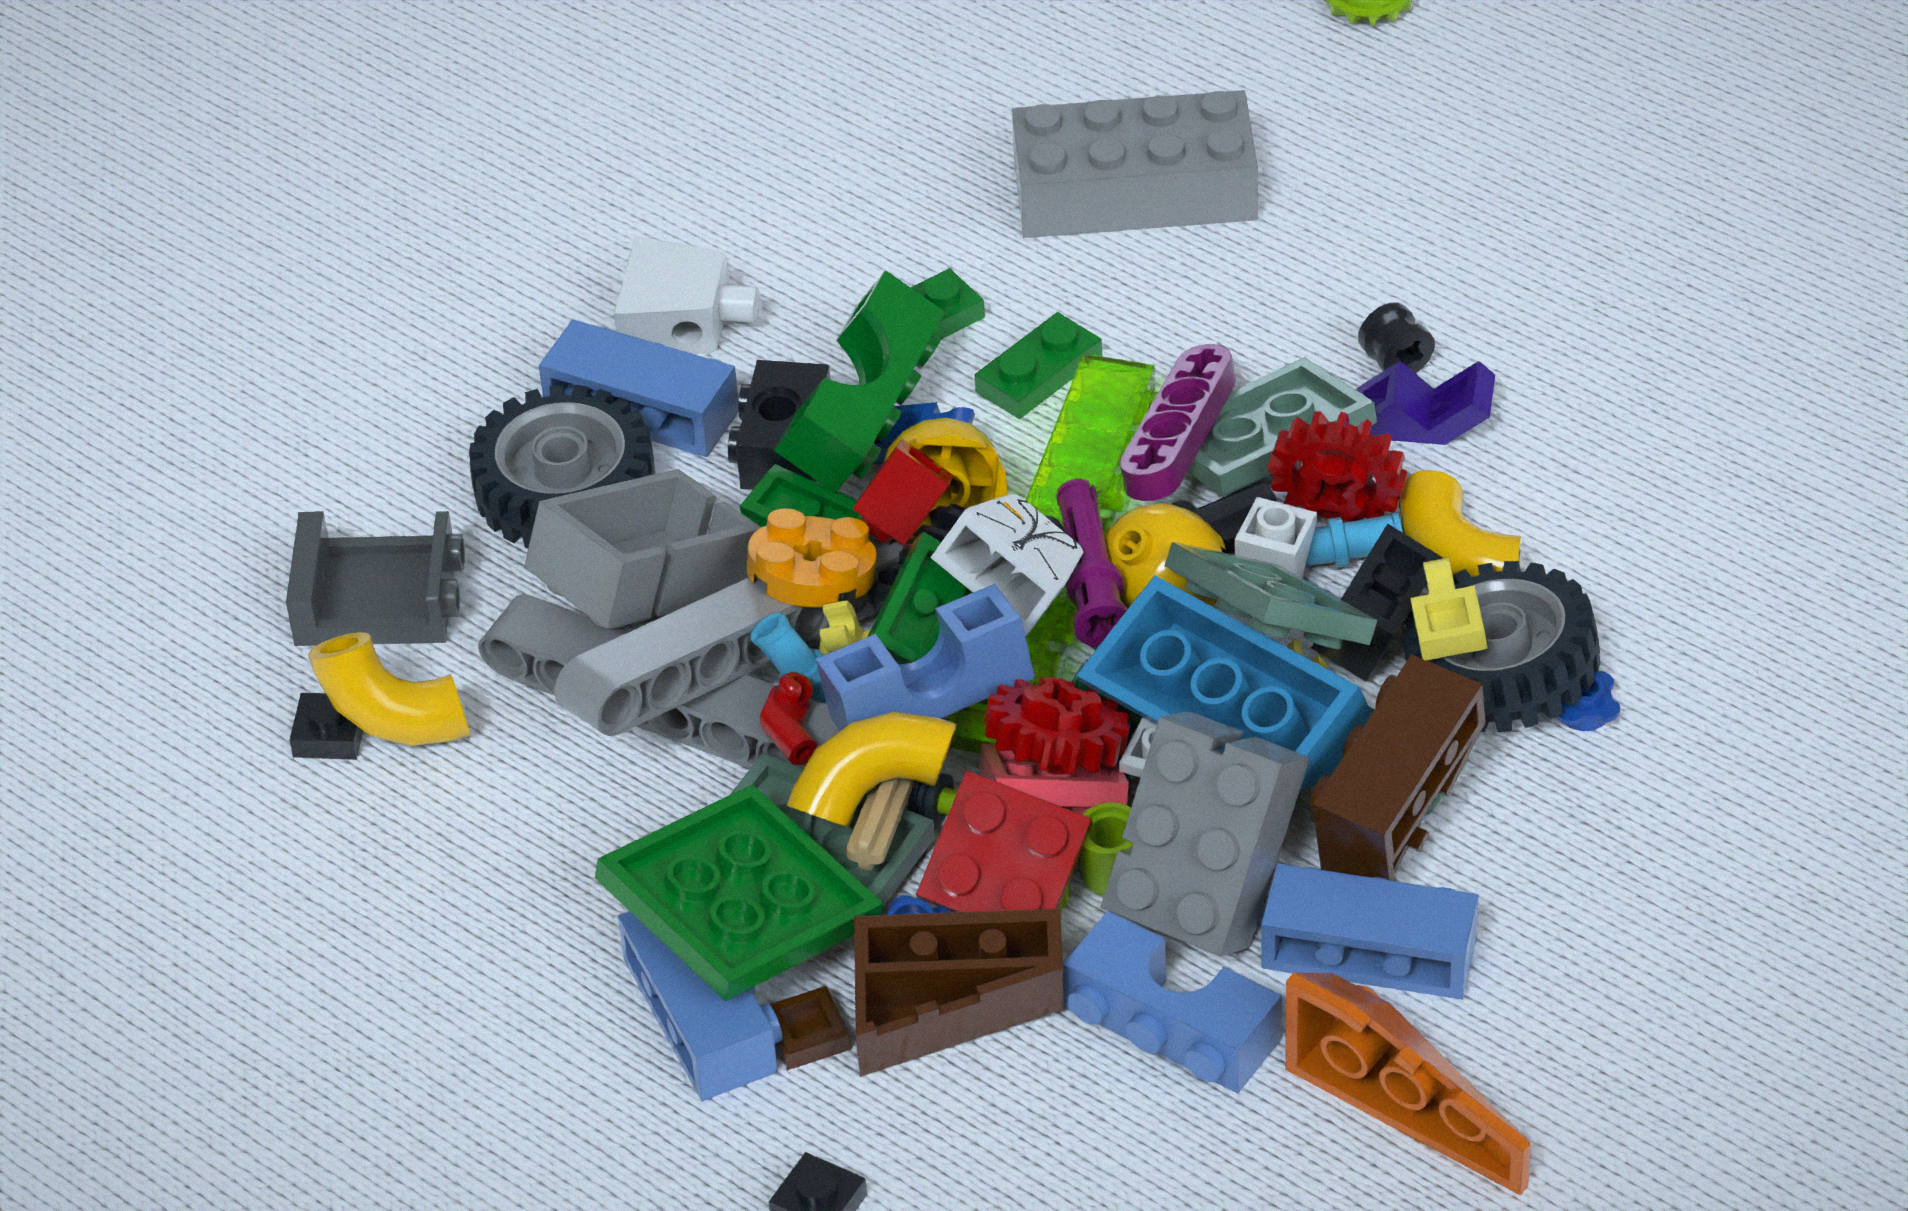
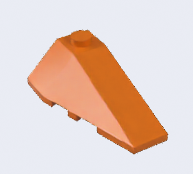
[1285,972,1531,1196]

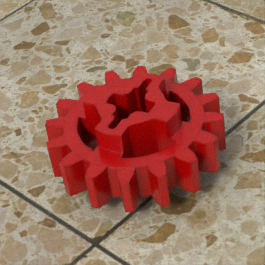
[1267,411,1408,524]
[984,677,1130,774]

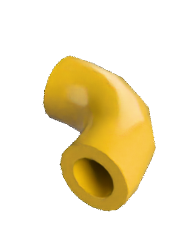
[1399,470,1521,580]
[308,632,471,746]
[786,711,957,828]

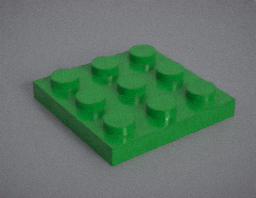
[595,784,884,1001]

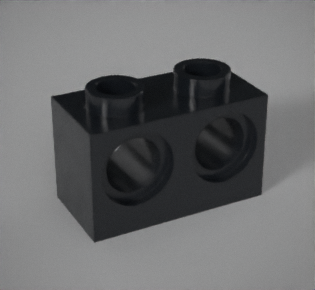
[1311,523,1442,682]

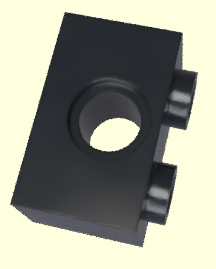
[728,360,831,490]

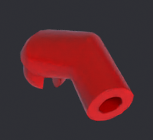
[759,672,817,765]

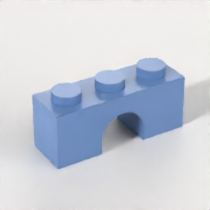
[816,584,1035,731]
[1063,911,1282,1094]

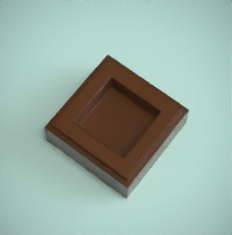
[770,986,851,1071]

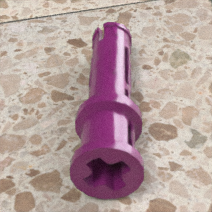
[1056,479,1128,647]

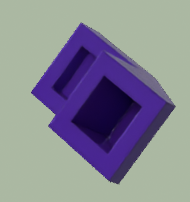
[1356,361,1495,445]

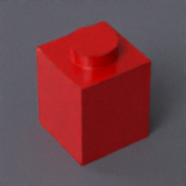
[853,438,953,546]

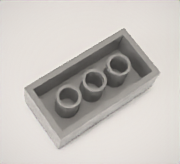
[1012,90,1258,238]

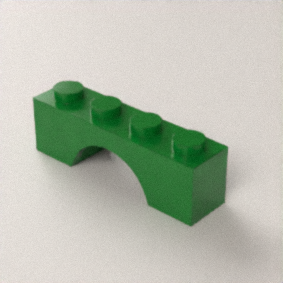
[774,270,945,493]

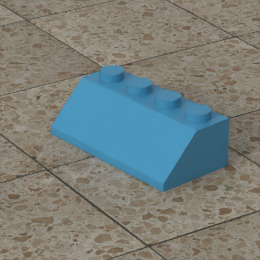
[1076,575,1372,791]

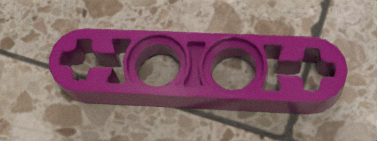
[1120,344,1236,501]

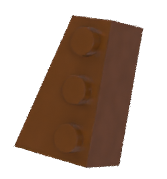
[1309,654,1485,881]
[854,909,1064,1077]

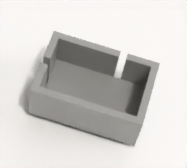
[524,469,761,630]
[1100,711,1310,957]

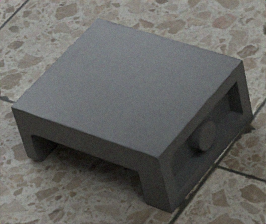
[286,511,465,646]

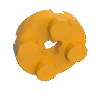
[746,508,876,608]

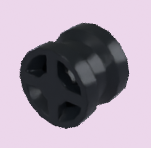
[1358,302,1435,373]

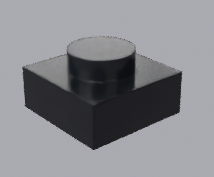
[289,693,363,760]
[769,1152,867,1211]

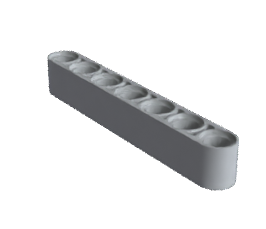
[554,534,907,736]
[478,594,869,794]

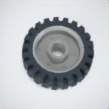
[469,385,655,548]
[1402,561,1600,732]

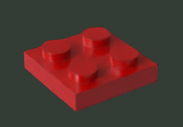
[916,770,1093,912]

